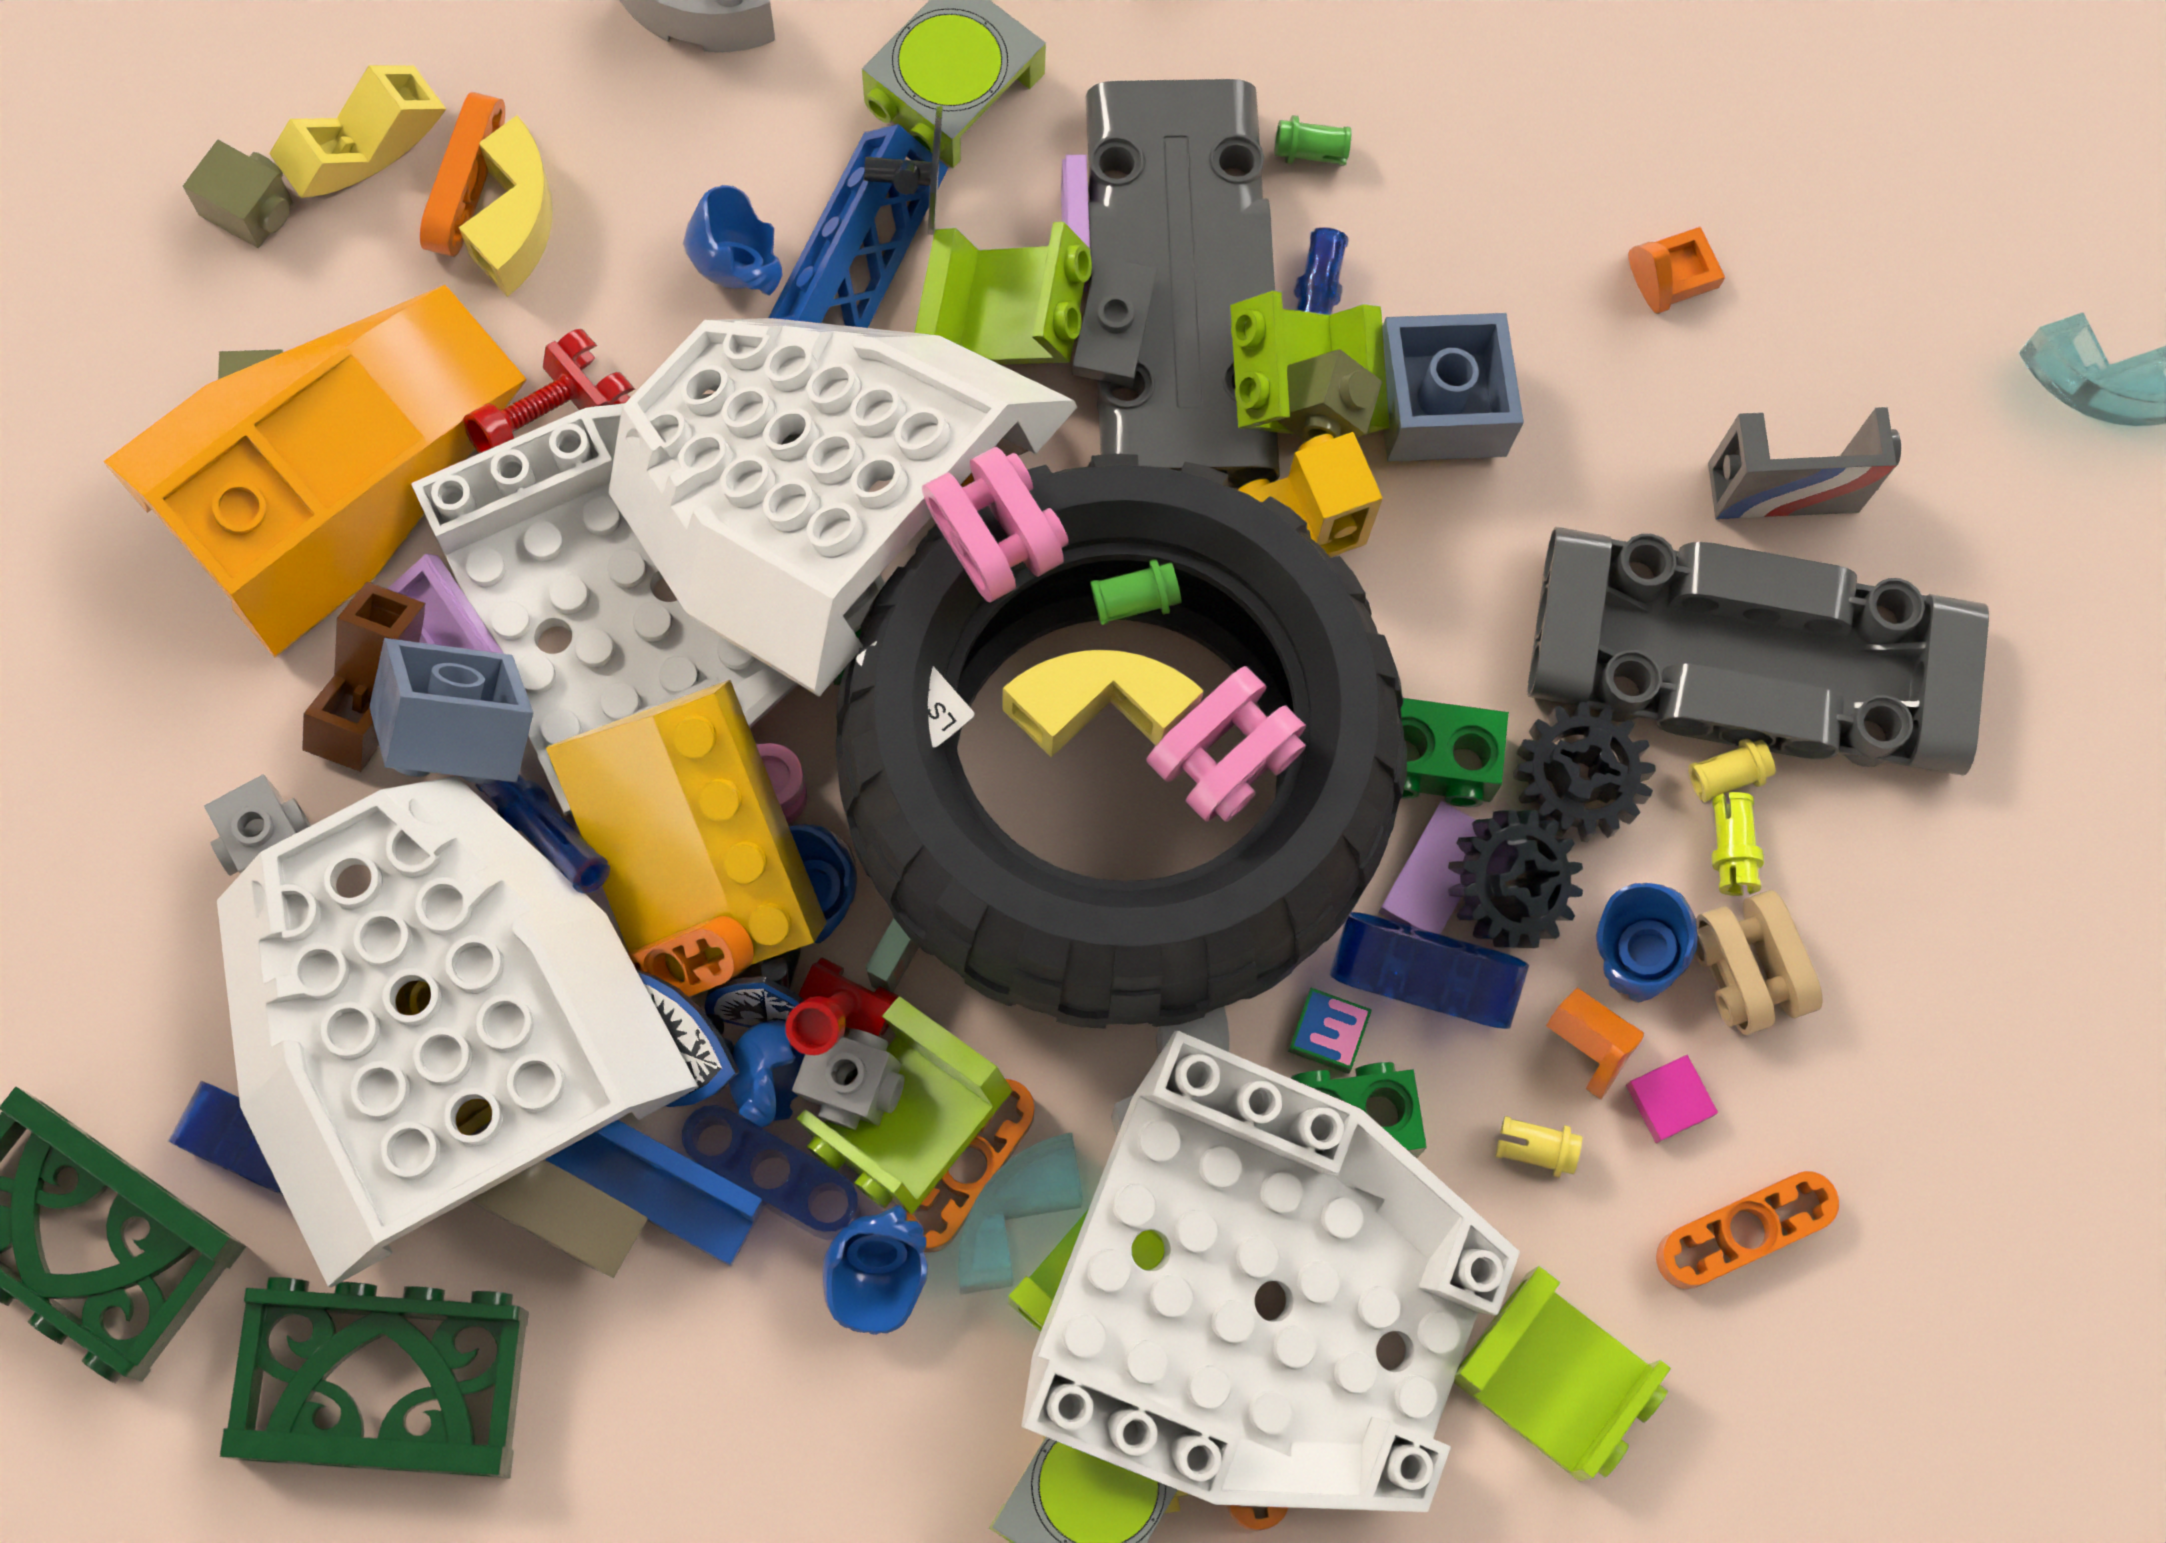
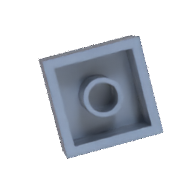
[1383,313,1524,462]
[369,638,534,784]

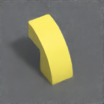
[269,65,446,198]
[459,115,553,297]
[1002,650,1204,757]

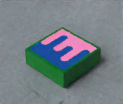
[1288,987,1372,1074]

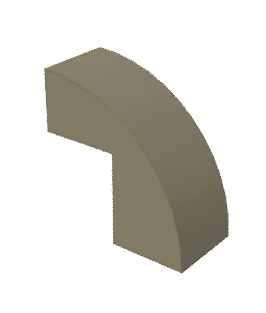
[469,1160,648,1278]

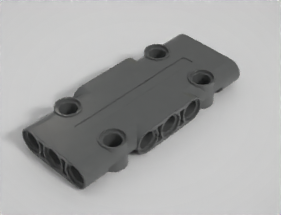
[1086,79,1280,488]
[1527,526,1989,776]

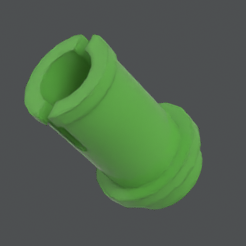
[1274,115,1351,166]
[1090,560,1182,625]

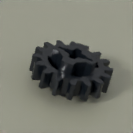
[1513,702,1656,842]
[1448,809,1583,948]

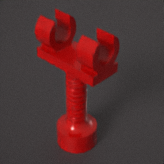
[463,329,635,454]
[785,957,902,1056]

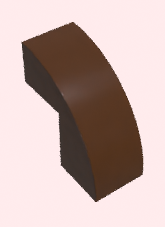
[302,582,426,772]

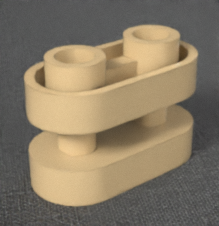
[1695,890,1823,1035]

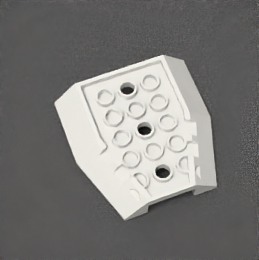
[608,318,1077,696]
[411,393,885,816]
[217,776,699,1288]
[1021,1030,1520,1512]

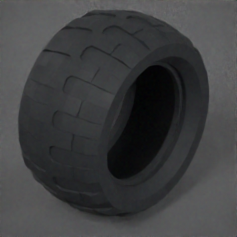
[836,453,1407,1029]

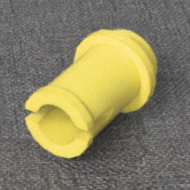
[1688,738,1776,803]
[1495,1116,1583,1178]

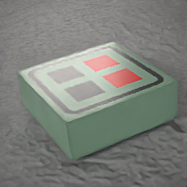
[866,918,919,992]

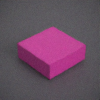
[1626,1054,1718,1144]

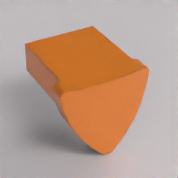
[1628,226,1725,314]
[1546,987,1644,1100]

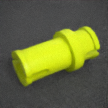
[1711,792,1764,896]

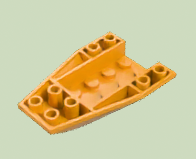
[104,285,527,658]

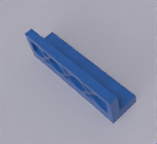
[768,124,948,328]
[544,1120,764,1267]

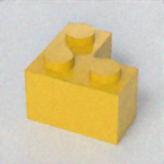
[1238,432,1383,557]

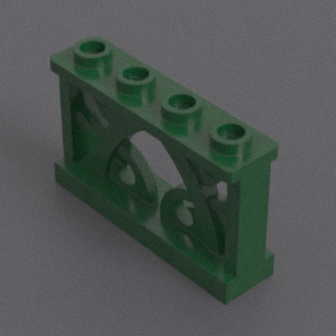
[0,1086,247,1384]
[219,1277,529,1478]

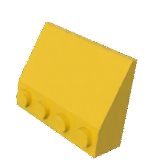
[546,680,827,981]

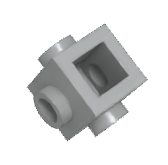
[204,774,311,876]
[792,1028,905,1131]

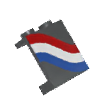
[1708,407,1901,519]

